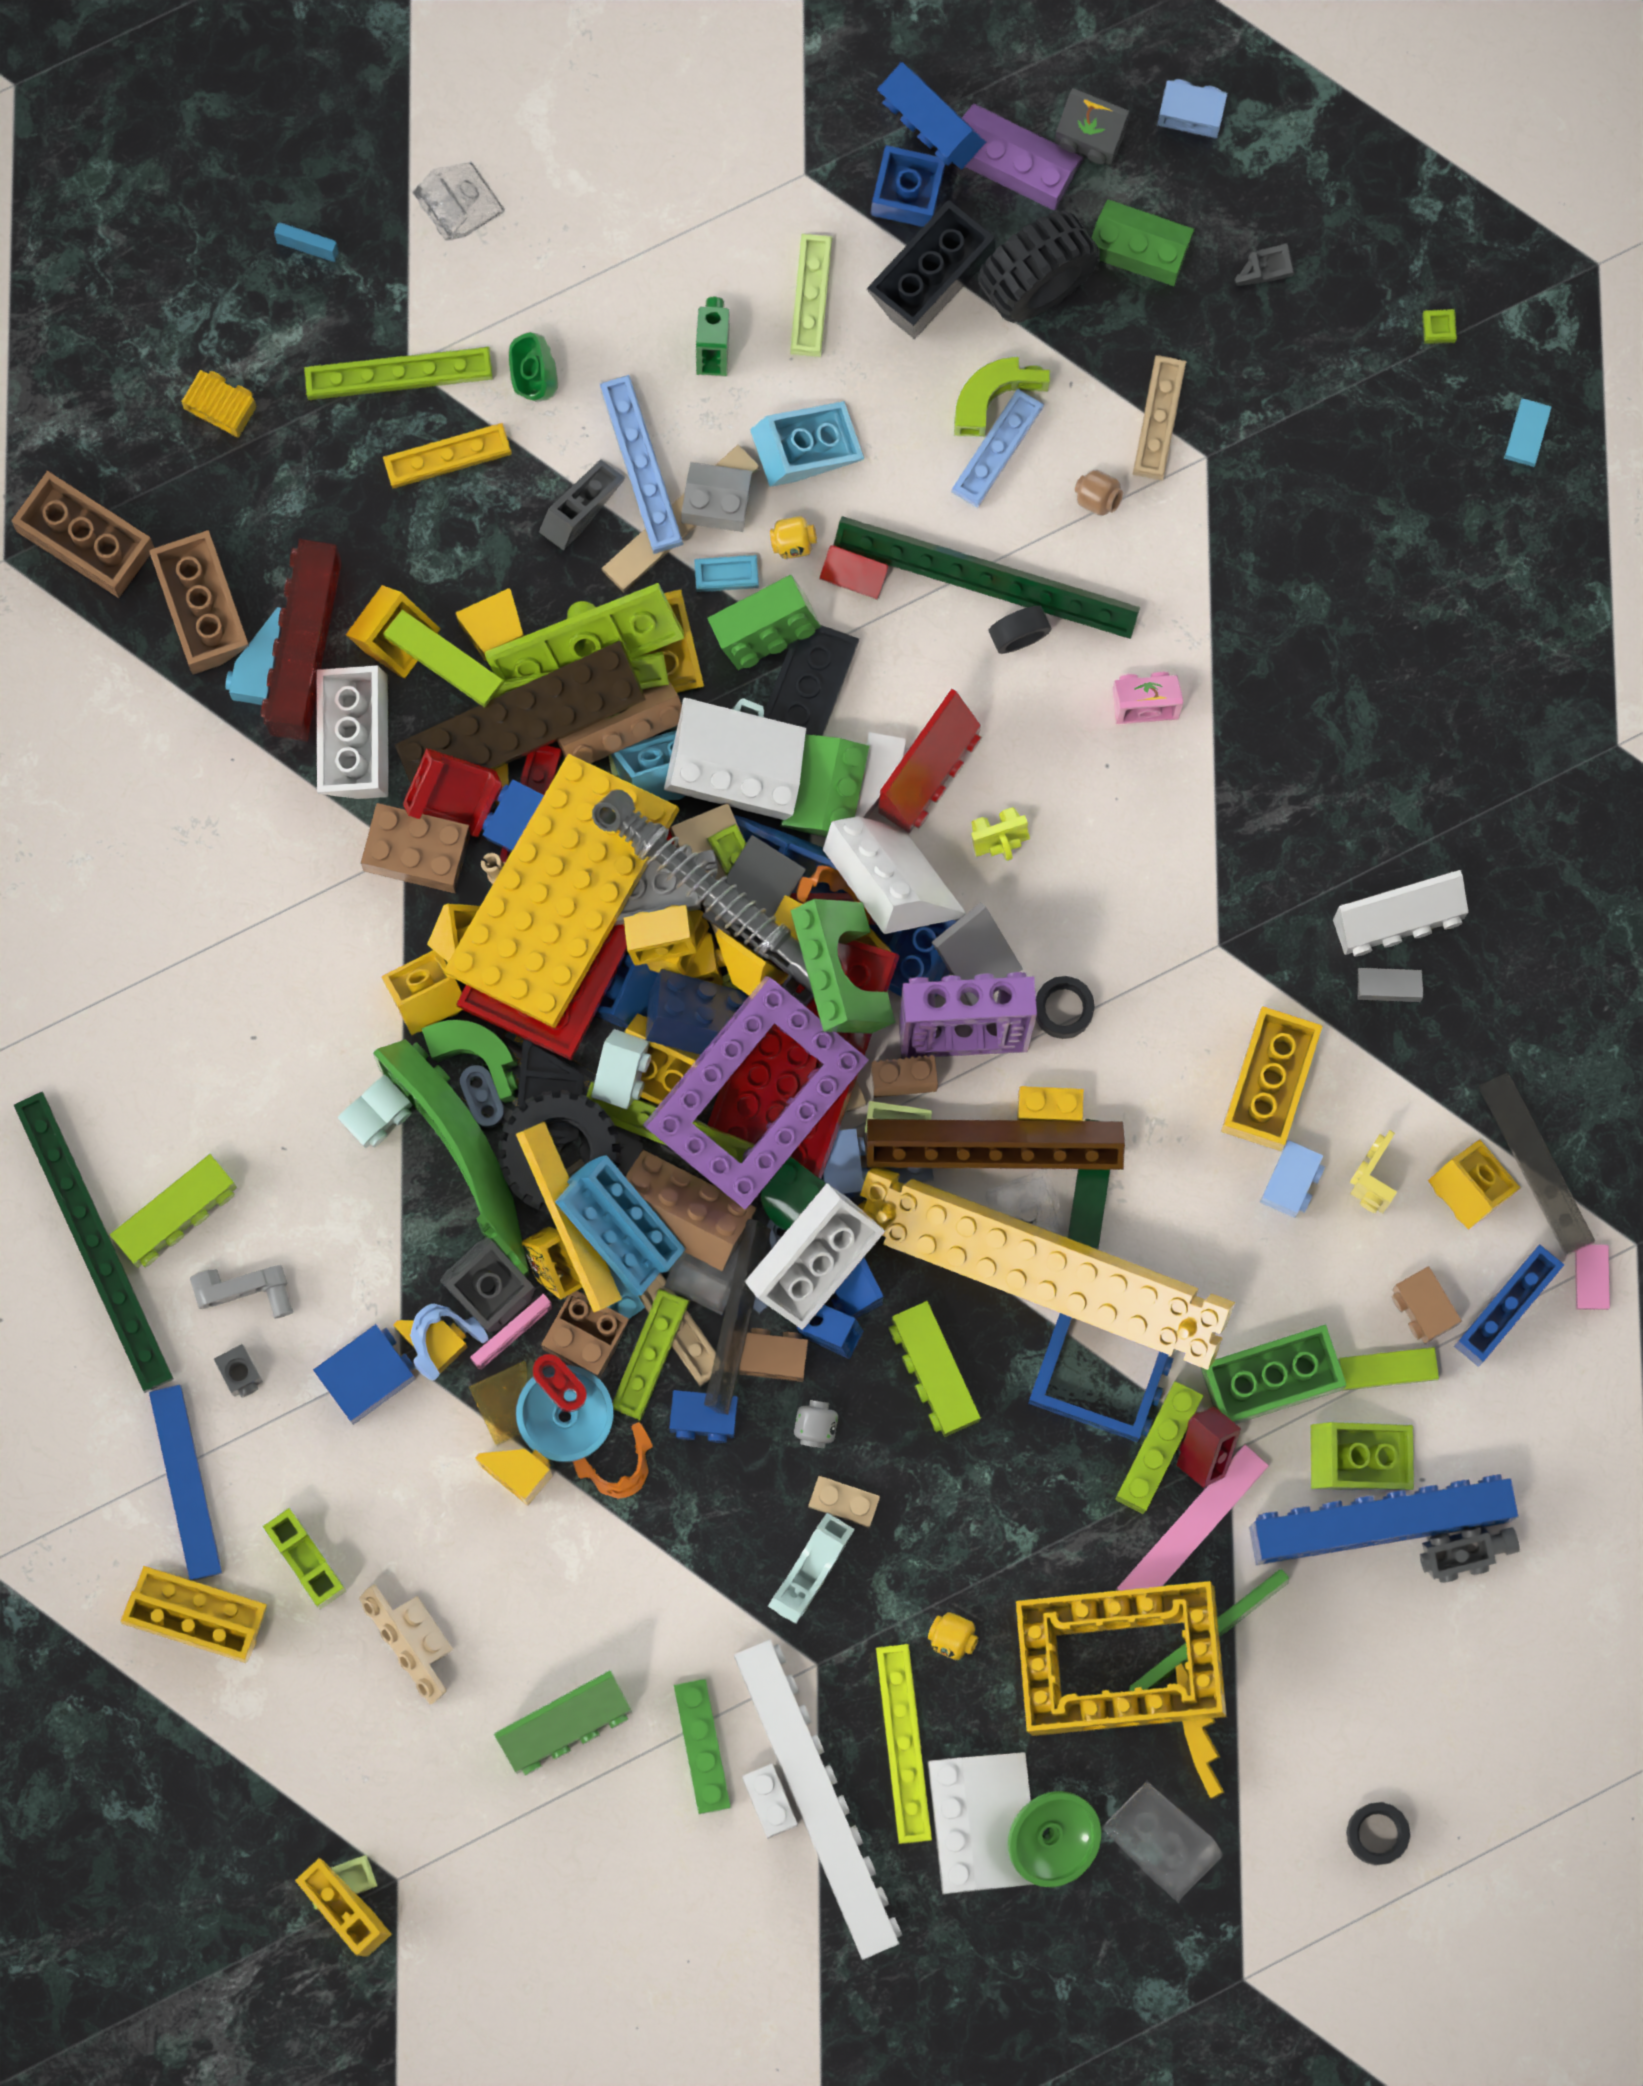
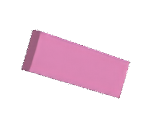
[470,1294,552,1370]

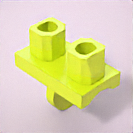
[971,807,1030,861]

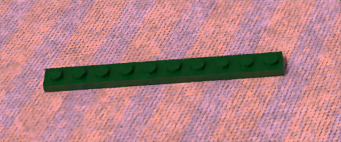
[833,516,1140,639]
[14,1091,174,1393]

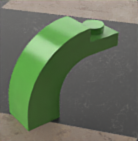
[421,1020,519,1104]

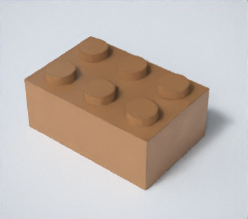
[361,803,471,893]

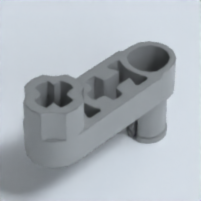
[190,1265,293,1318]

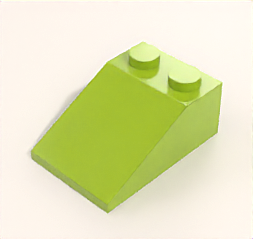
[1310,1422,1414,1490]

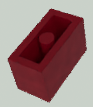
[1176,1406,1241,1488]

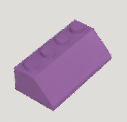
[962,104,1083,211]

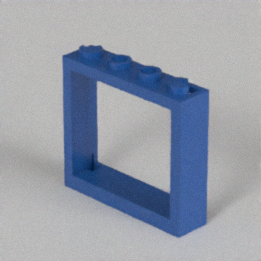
[1028,1313,1174,1442]

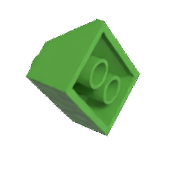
[1091,199,1194,286]
[780,734,869,838]

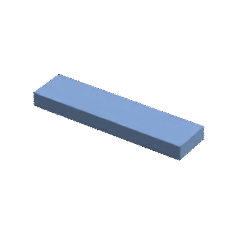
[952,389,1044,508]

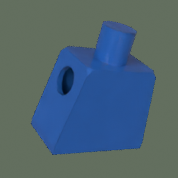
[785,1305,864,1360]

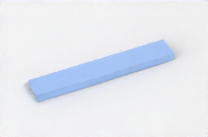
[600,375,683,554]

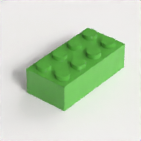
[1200,1324,1347,1424]

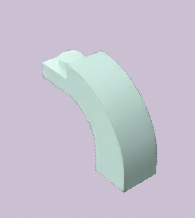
[768,1513,855,1623]

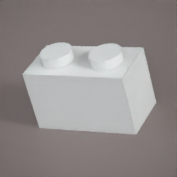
[742,1764,797,1839]

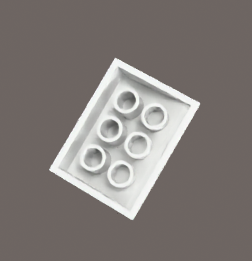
[664,698,806,820]
[823,816,966,934]
[928,1752,1034,1894]

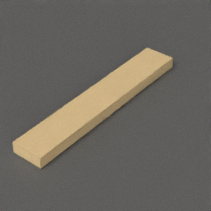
[602,445,759,593]

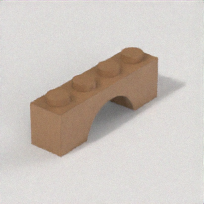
[558,682,682,764]

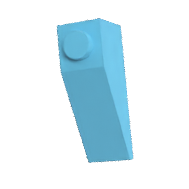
[225,607,287,706]

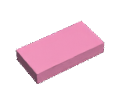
[1575,1245,1610,1310]

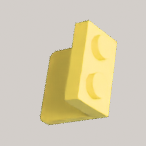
[1350,1130,1397,1214]

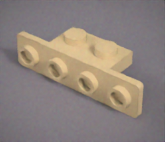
[359,1584,453,1705]

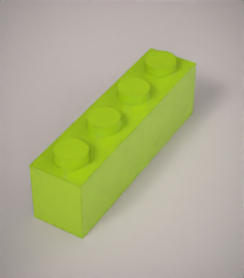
[110,1154,237,1269]
[889,1301,980,1437]
[1115,1381,1204,1514]

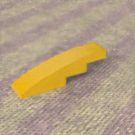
[1176,1664,1225,1799]

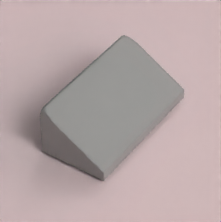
[1357,968,1423,1002]

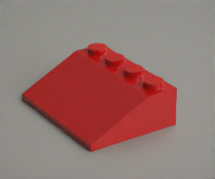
[878,688,982,834]

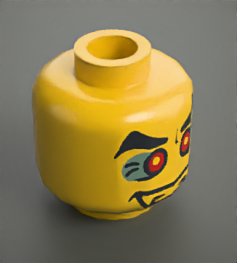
[770,516,817,559]
[928,1612,979,1660]

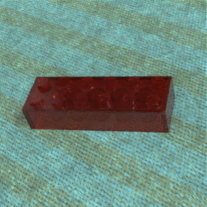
[261,539,342,741]

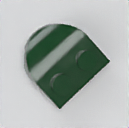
[761,1156,827,1231]

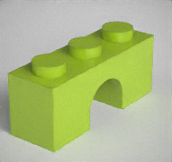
[262,1508,347,1610]

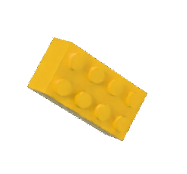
[1221,1006,1323,1151]

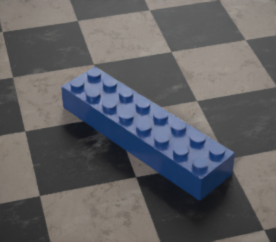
[1249,1474,1518,1565]

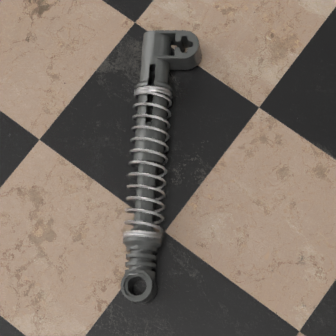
[592,789,814,1007]

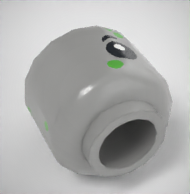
[794,1400,838,1448]

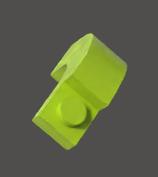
[954,357,1050,437]

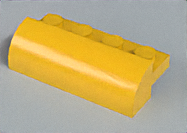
[121,1566,267,1663]

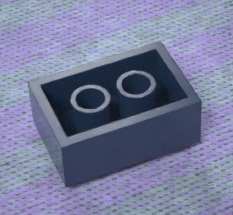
[646,969,749,1055]

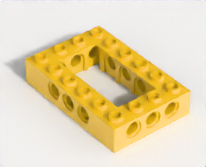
[1016,1581,1227,1736]

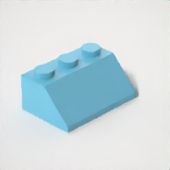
[611,730,685,801]

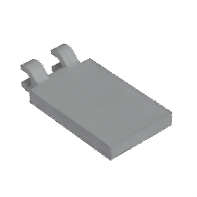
[614,846,718,926]

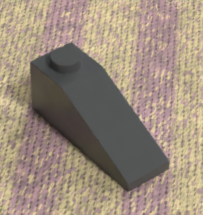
[539,459,625,550]

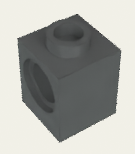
[214,1344,263,1398]

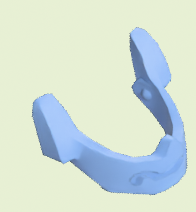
[410,1303,489,1380]

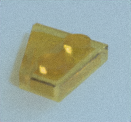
[469,1361,528,1446]

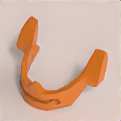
[797,866,871,922]
[572,1422,653,1499]

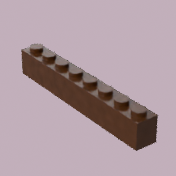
[867,1119,1125,1170]

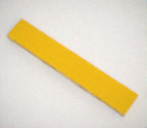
[516,1122,622,1312]

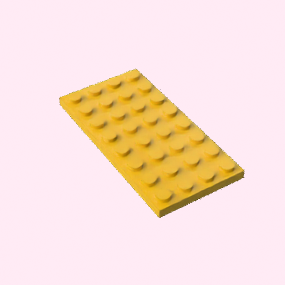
[443,754,679,1028]

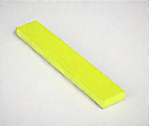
[876,1644,932,1844]

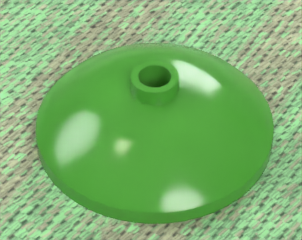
[1008,1791,1101,1887]

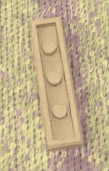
[1132,355,1186,481]

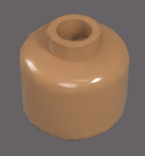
[1075,470,1123,516]

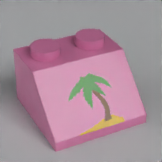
[1113,672,1183,724]

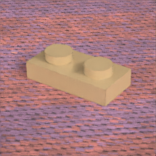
[808,1476,880,1528]

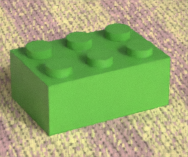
[707,575,821,670]

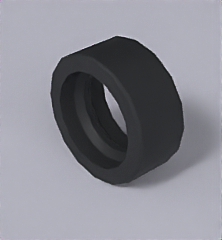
[988,606,1052,654]
[1036,976,1095,1039]
[1346,1802,1411,1866]

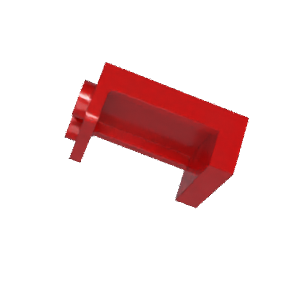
[403,748,503,837]

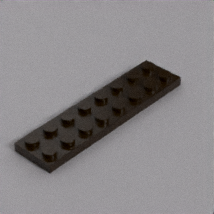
[395,641,646,784]

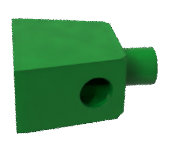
[696,297,729,376]

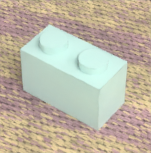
[591,1029,651,1109]

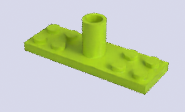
[485,583,684,680]

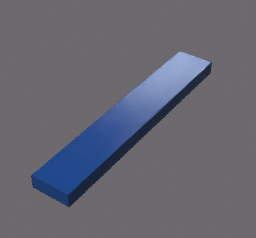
[149,1385,223,1581]

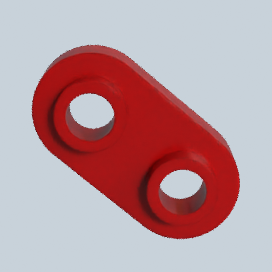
[533,1354,586,1412]

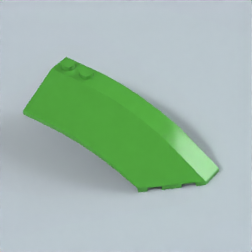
[373,1039,530,1278]

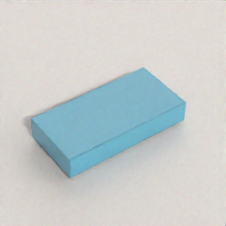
[1504,398,1551,467]
[694,555,759,592]

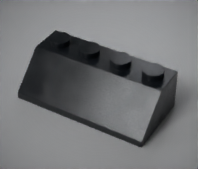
[867,200,996,340]

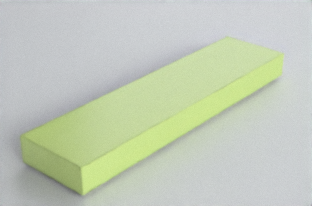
[790,234,832,357]

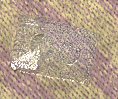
[1101,1781,1223,1902]

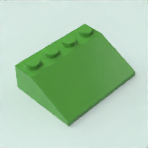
[494,1670,632,1776]

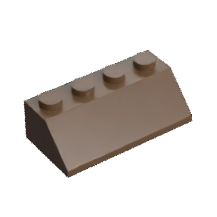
[149,530,249,674]

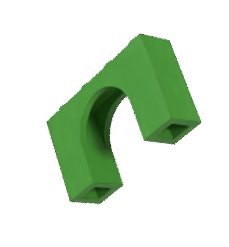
[790,899,896,1034]

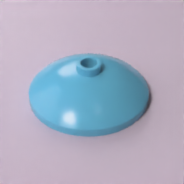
[516,1365,613,1462]

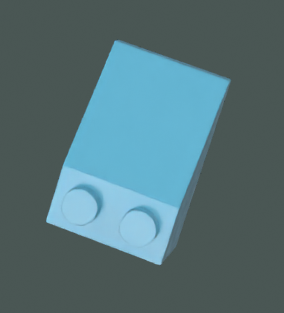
[750,401,864,487]

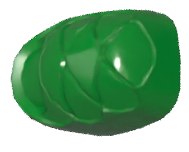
[509,332,558,402]

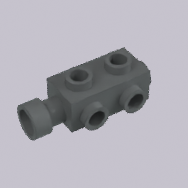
[1419,1525,1520,1583]

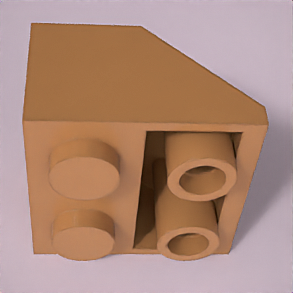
[541,1291,629,1379]

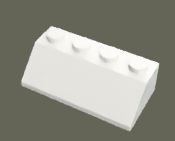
[317,666,388,799]
[1333,870,1468,957]
[745,1183,885,1330]

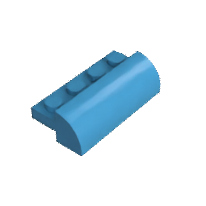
[555,1155,686,1296]

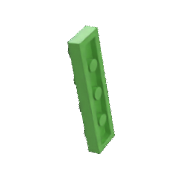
[674,1679,731,1815]

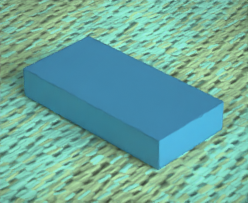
[274,223,339,262]

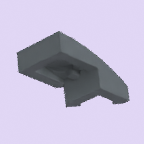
[1235,243,1295,286]

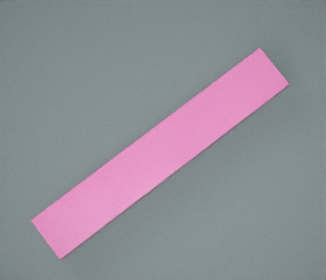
[1117,1445,1269,1591]

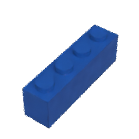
[877,62,986,170]
[1454,1244,1564,1367]

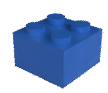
[871,145,945,227]

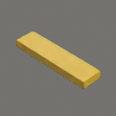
[383,423,512,489]

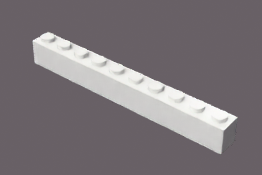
[734,1640,902,1960]

